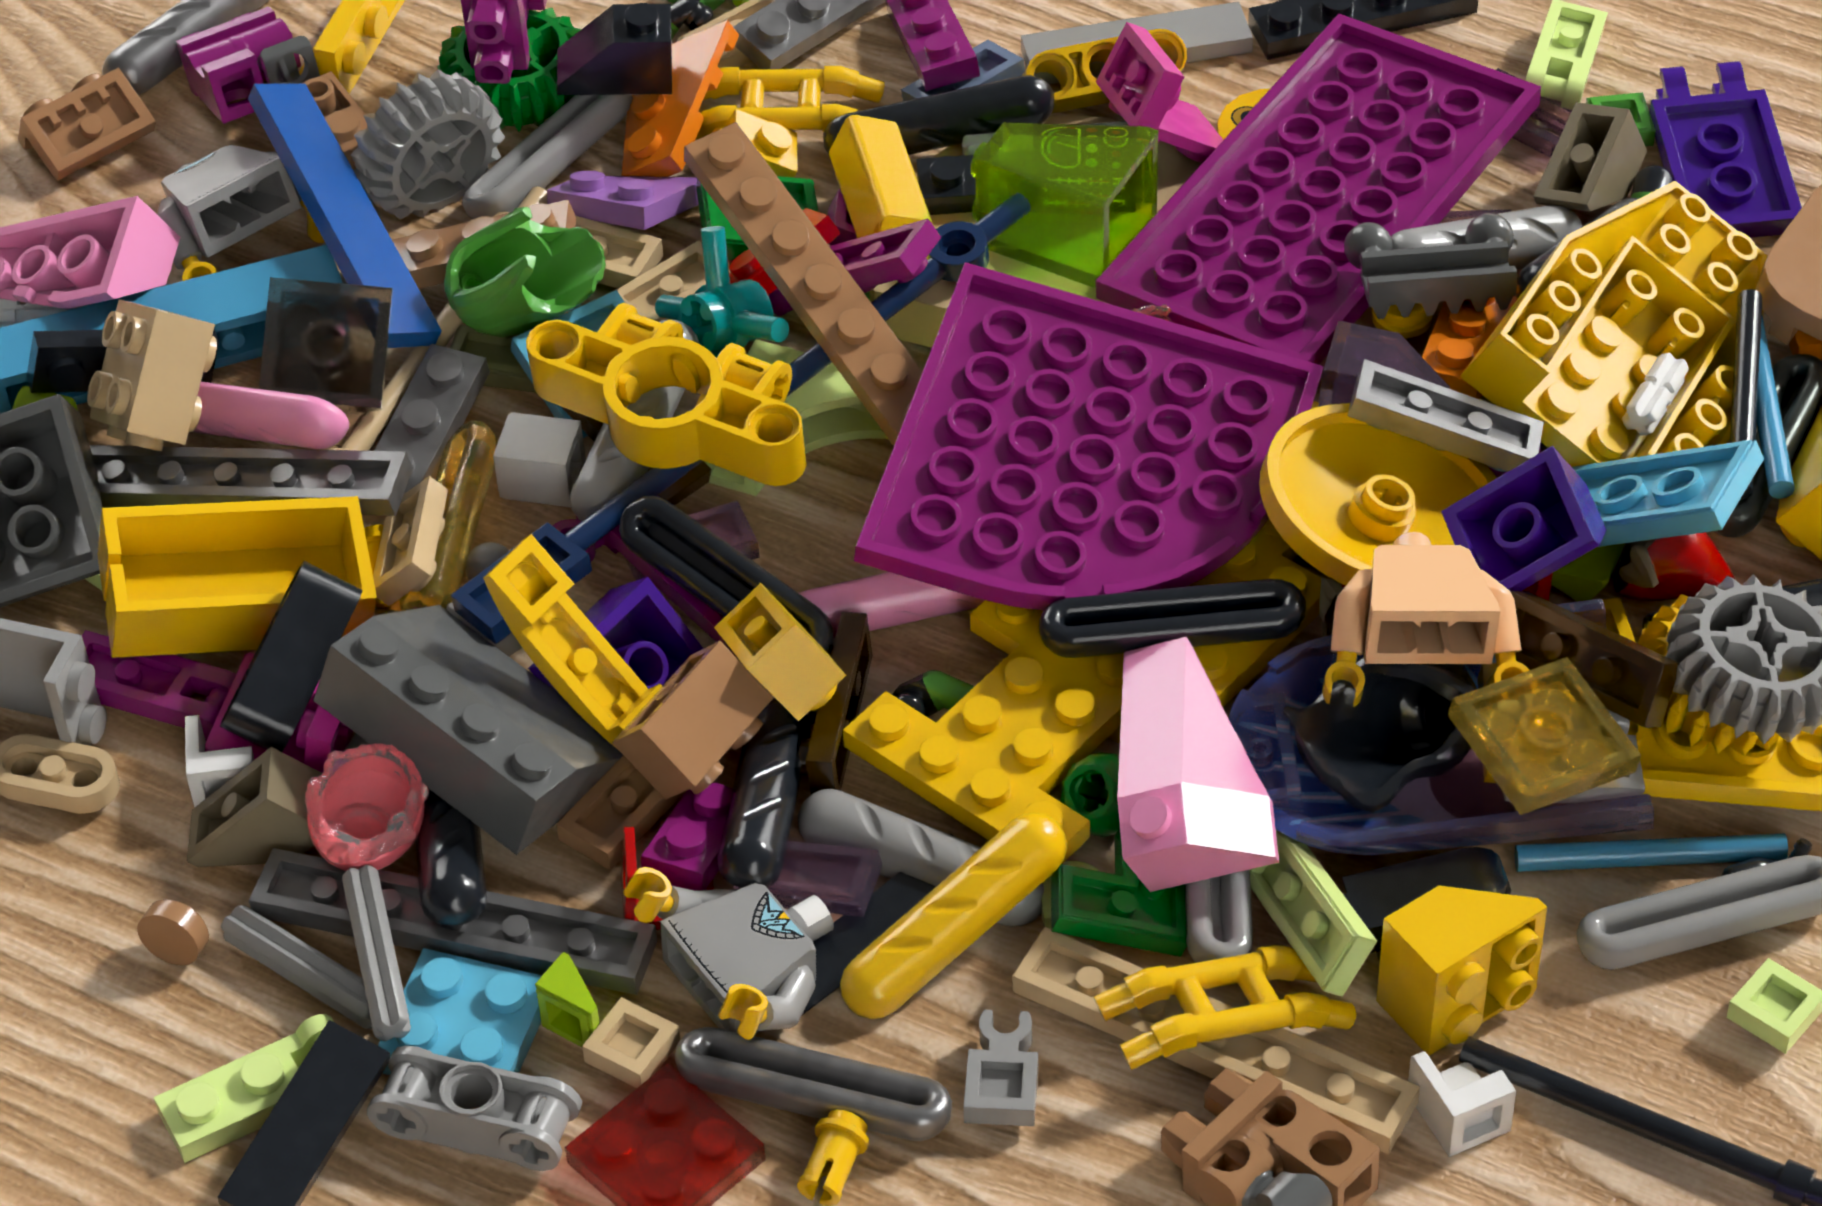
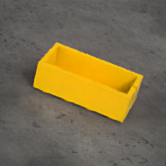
[97,496,377,658]

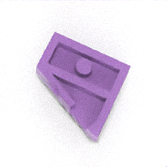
[547,171,698,230]

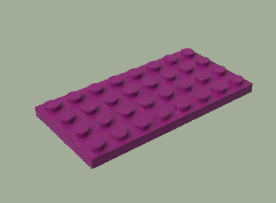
[1095,14,1541,365]

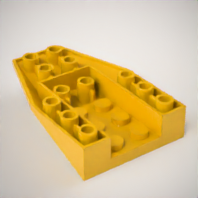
[1460,181,1768,467]

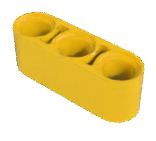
[1022,29,1187,114]

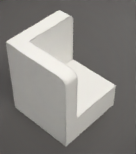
[493,412,586,507]
[185,715,255,807]
[1408,1051,1516,1157]

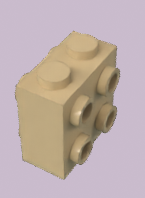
[87,299,217,452]

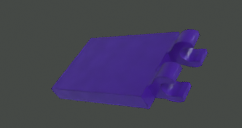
[1649,61,1802,238]

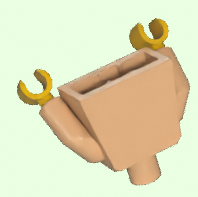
[1322,532,1533,707]

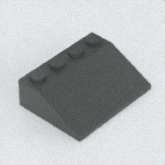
[0,394,102,608]
[314,605,623,855]

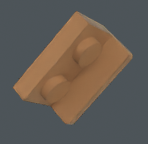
[18,67,156,181]

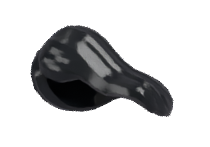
[1284,656,1482,813]

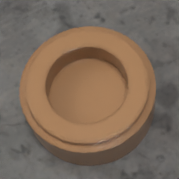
[137,899,209,966]

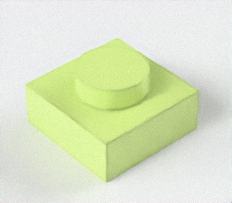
[1726,958,1822,1054]

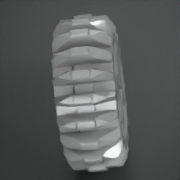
[351,69,505,219]
[1666,574,1822,744]

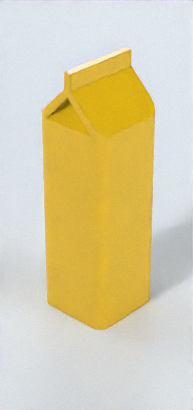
[829,115,934,259]

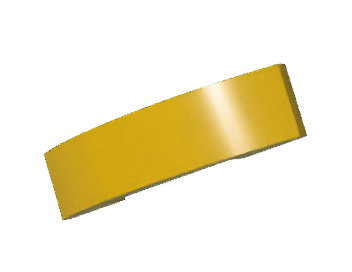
[483,534,662,749]

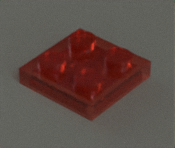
[564,1063,766,1206]

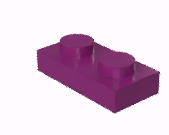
[641,783,733,890]

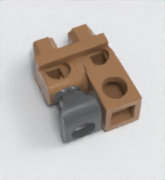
[1161,1068,1380,1206]

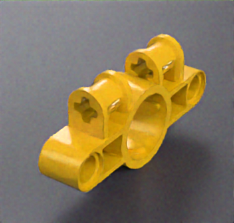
[526,302,807,486]

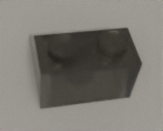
[259,277,393,413]

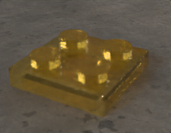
[1448,657,1642,815]

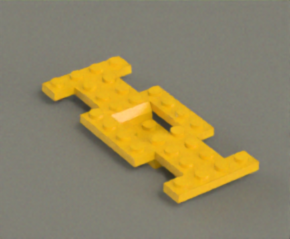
[843,401,1323,879]

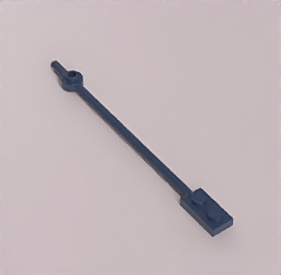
[450,192,1031,644]

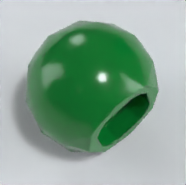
[1060,752,1120,837]

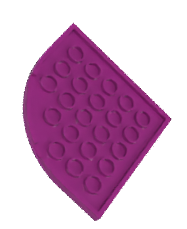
[854,262,1324,611]

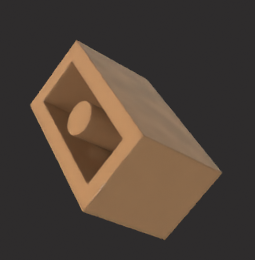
[612,641,773,800]

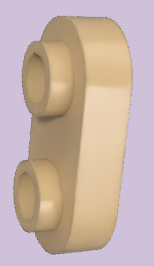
[0,734,120,814]

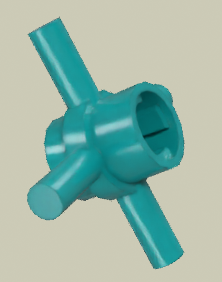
[655,226,789,358]

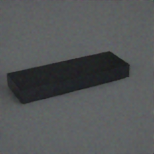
[218,1020,390,1206]

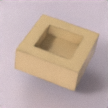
[582,997,680,1091]

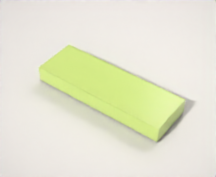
[1250,830,1377,997]

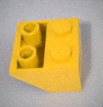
[1376,886,1547,1056]

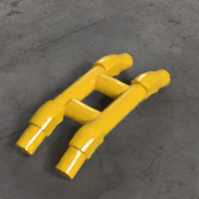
[696,66,885,140]
[1093,945,1356,1070]

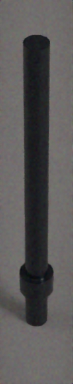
[1459,1036,1822,1206]

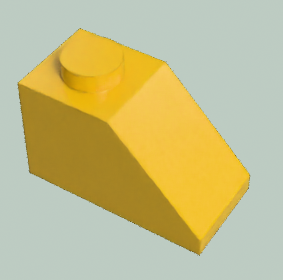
[714,583,846,721]

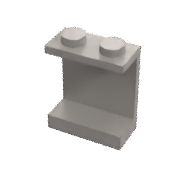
[0,618,107,746]

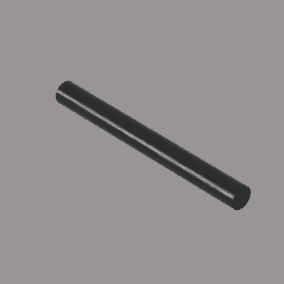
[1730,289,1763,499]

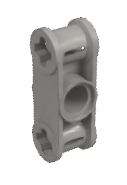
[367,1045,582,1171]

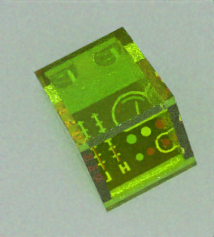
[971,123,1158,288]

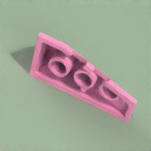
[0,196,181,309]
[1117,637,1279,892]

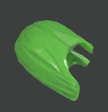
[444,207,606,338]

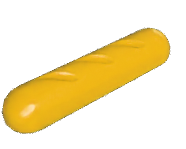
[840,812,1067,1019]

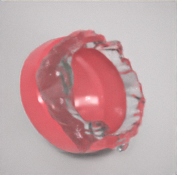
[305,743,429,871]

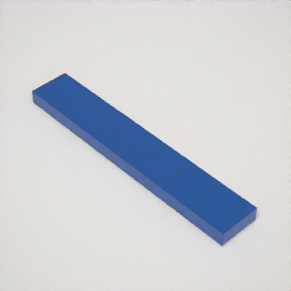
[248,83,442,348]

